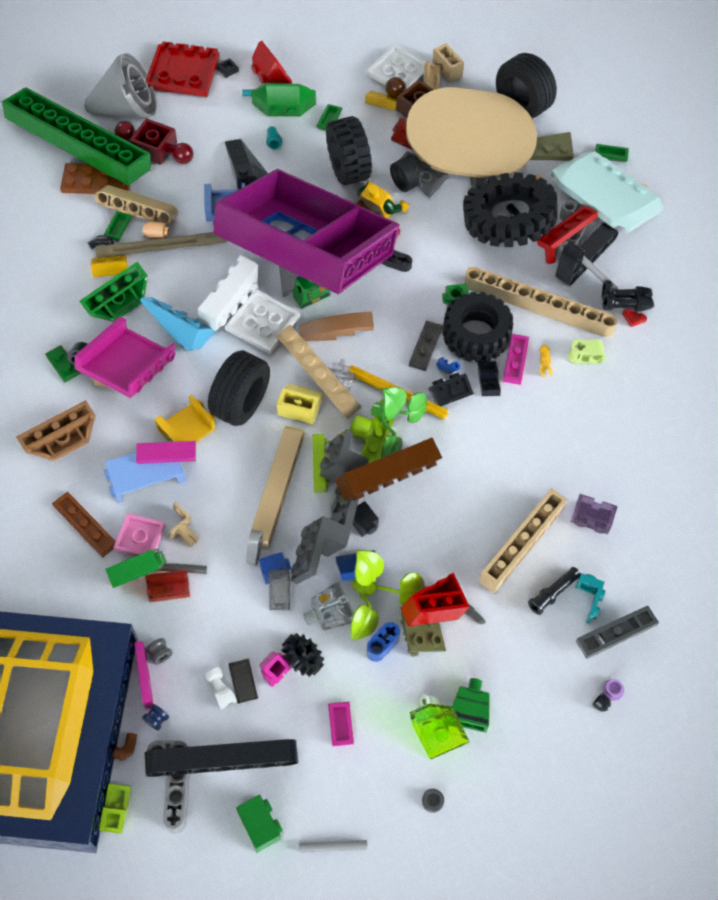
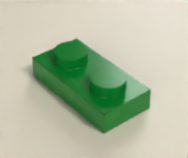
[45,345,80,383]

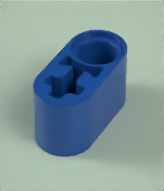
[366,622,400,662]

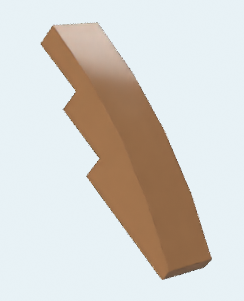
[299,312,374,341]

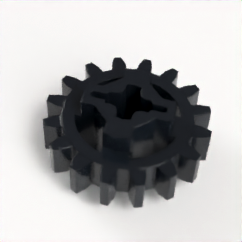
[281,633,324,677]

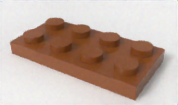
[60,163,130,194]

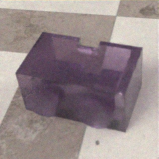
[570,494,618,534]

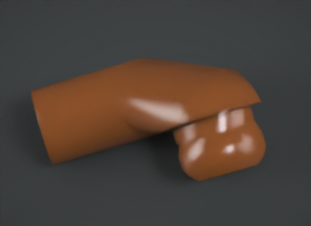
[112,733,138,761]

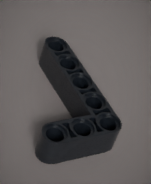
[555,223,619,286]

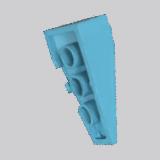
[140,297,217,351]

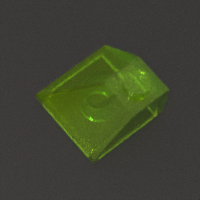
[409,704,470,760]

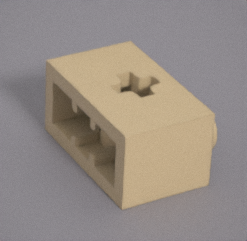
[432,43,464,83]

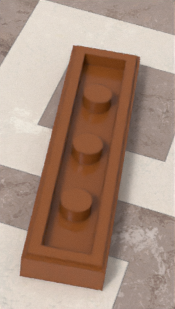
[52,491,116,558]

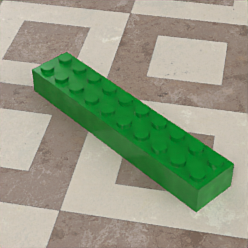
[2,87,151,186]

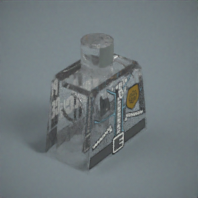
[303,581,354,630]

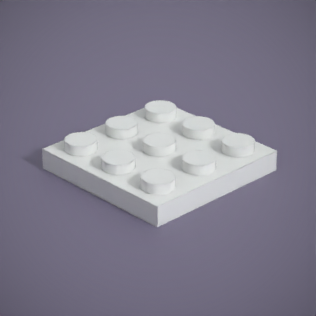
[366,44,426,89]
[225,289,300,354]

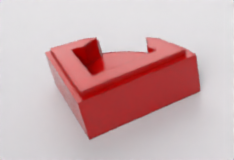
[622,309,647,327]

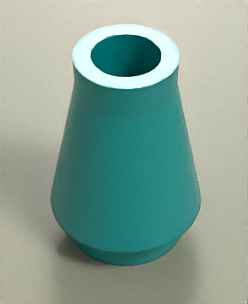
[266,126,282,150]

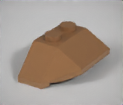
[16,400,95,461]

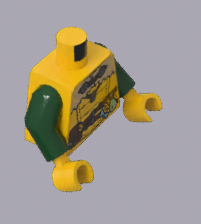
[357,180,410,219]

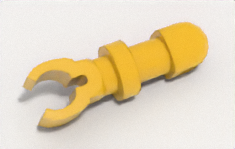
[540,344,553,377]

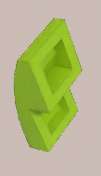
[99,783,132,834]

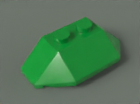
[251,83,316,117]
[79,261,148,322]

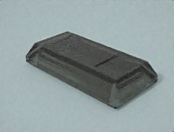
[269,570,290,610]
[228,658,258,704]

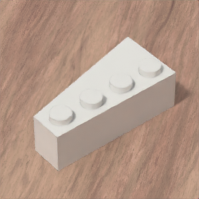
[198,255,258,331]

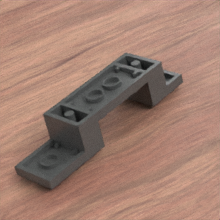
[290,429,369,584]

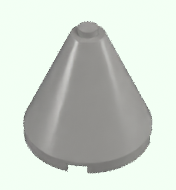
[84,53,157,119]

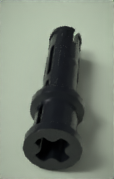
[528,567,581,615]

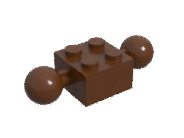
[385,77,434,118]

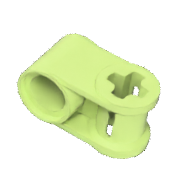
[568,339,605,364]

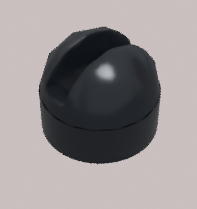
[592,692,611,712]

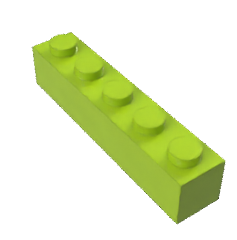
[312,434,328,493]

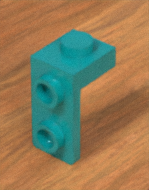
[575,573,606,624]

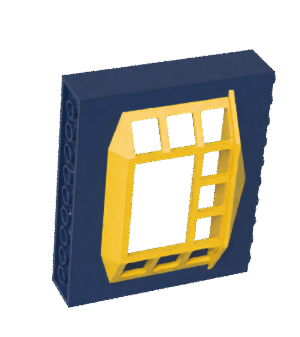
[0,611,138,853]

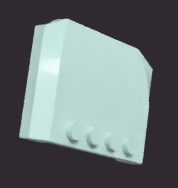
[550,151,663,232]

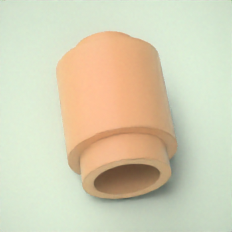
[143,221,170,239]

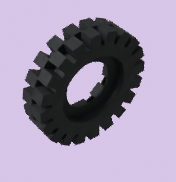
[463,172,558,247]

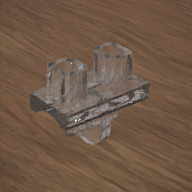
[328,359,357,391]

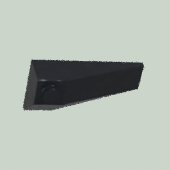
[225,139,268,189]

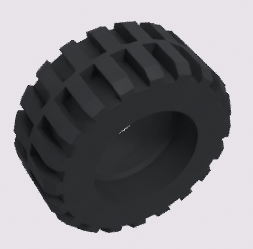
[326,116,372,185]
[442,292,514,362]

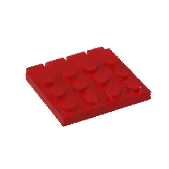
[146,41,220,97]

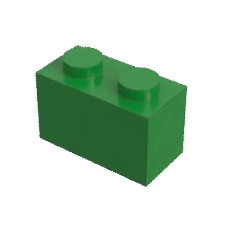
[236,794,283,853]

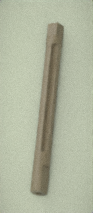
[95,232,227,258]

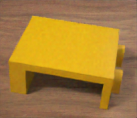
[154,394,216,442]

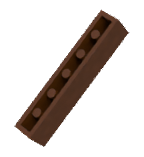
[335,437,442,501]

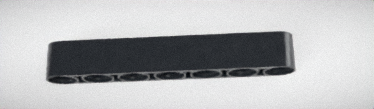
[144,739,299,777]

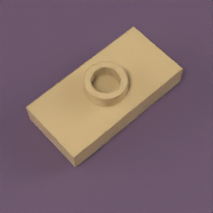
[423,61,441,90]

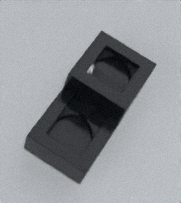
[477,361,501,396]

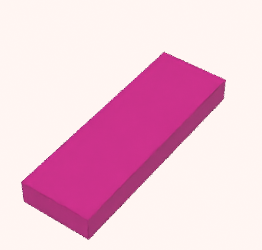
[503,334,529,385]
[136,441,196,464]
[134,641,154,709]

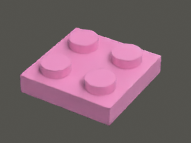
[113,513,166,556]

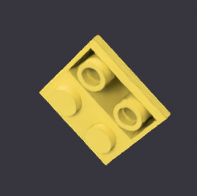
[277,383,325,425]

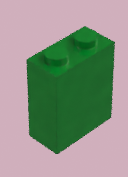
[105,548,167,588]

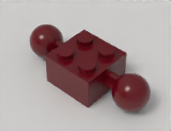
[114,118,194,165]

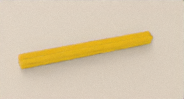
[348,365,448,420]

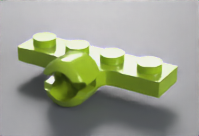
[349,399,395,463]

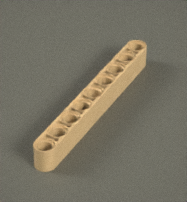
[464,267,617,337]

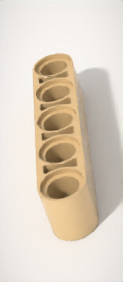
[95,185,178,225]

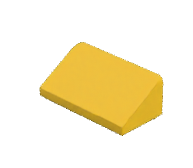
[365,90,397,111]
[91,255,128,277]

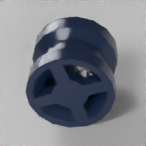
[142,704,169,731]

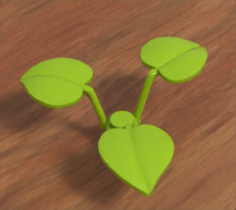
[350,550,425,640]

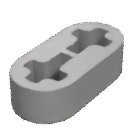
[246,529,263,565]

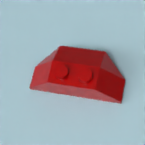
[251,41,292,84]

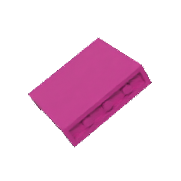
[75,316,176,398]

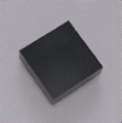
[217,58,239,78]

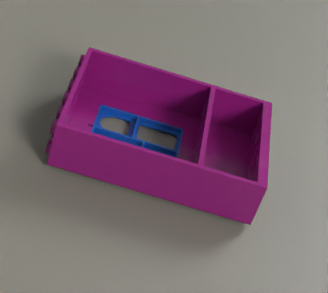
[213,168,400,295]

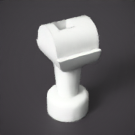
[205,667,237,710]

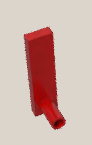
[537,206,598,264]

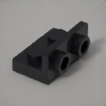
[428,372,474,406]

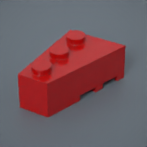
[400,572,470,627]

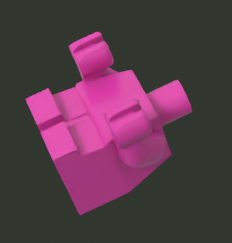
[259,651,292,687]

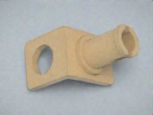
[169,501,199,547]

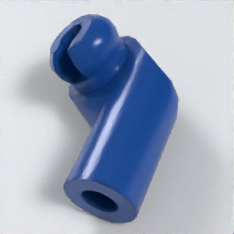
[436,357,460,374]

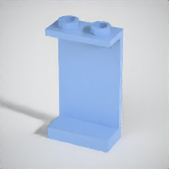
[104,440,186,503]

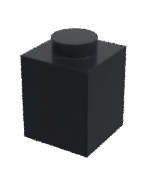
[352,501,379,537]

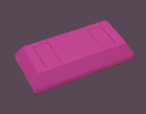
[328,702,354,747]

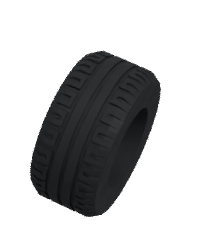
[495,53,557,119]
[208,350,270,426]

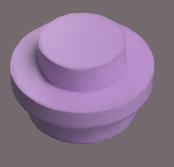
[603,679,624,701]

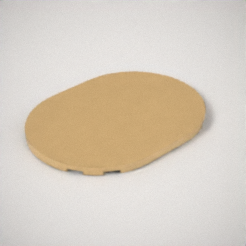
[406,87,537,179]

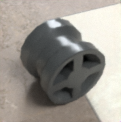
[146,638,173,664]

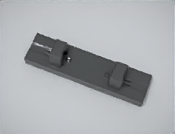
[576,605,659,659]

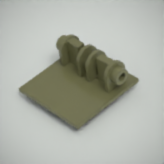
[401,612,446,657]

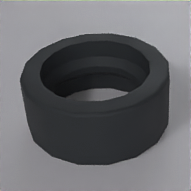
[390,158,419,192]

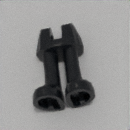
[601,280,654,312]

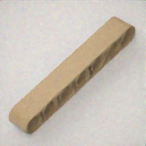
[250,426,305,548]

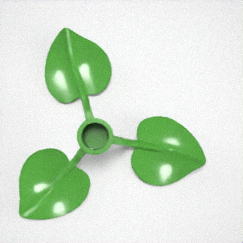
[371,387,427,458]

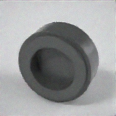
[422,789,445,813]

